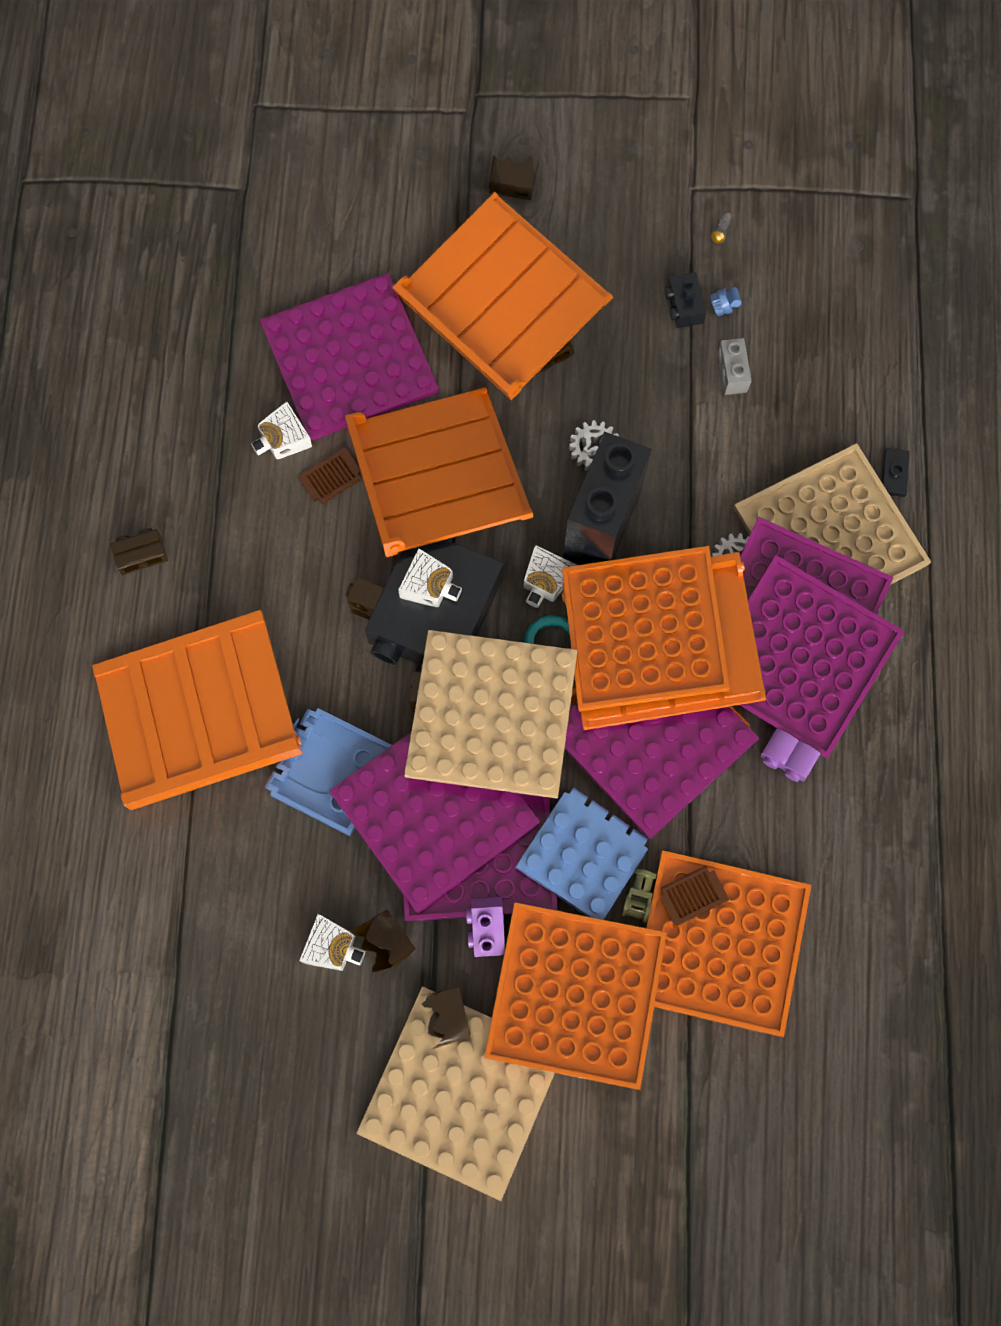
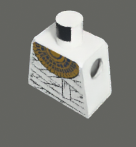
[251,402,312,459]
[524,546,577,608]
[399,549,462,607]
[300,914,365,971]

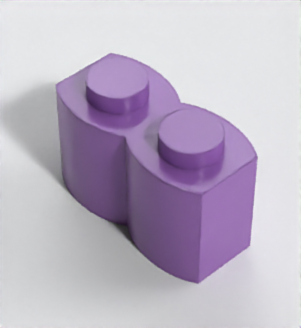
[760,728,821,782]

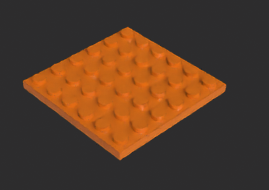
[562,546,730,711]
[646,850,812,1037]
[484,902,667,1090]

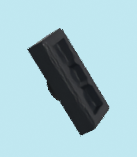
[882,448,910,497]

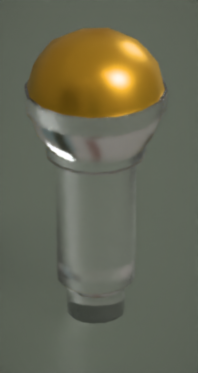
[711,213,731,244]

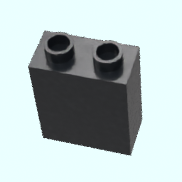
[563,431,652,565]
[365,539,504,673]

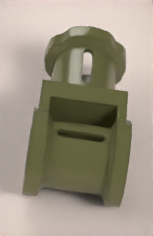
[621,869,657,923]

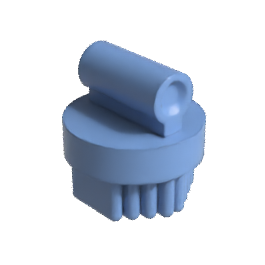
[710,287,741,316]

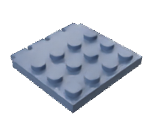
[264,708,392,836]
[515,787,648,920]

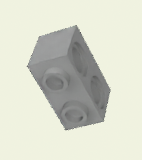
[717,338,752,395]

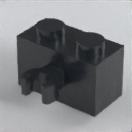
[664,272,706,328]

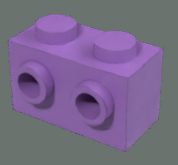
[466,897,505,957]

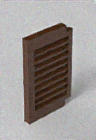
[297,447,362,504]
[659,866,729,927]

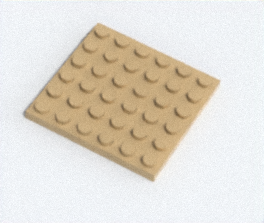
[733,443,931,585]
[405,630,578,799]
[356,986,555,1201]

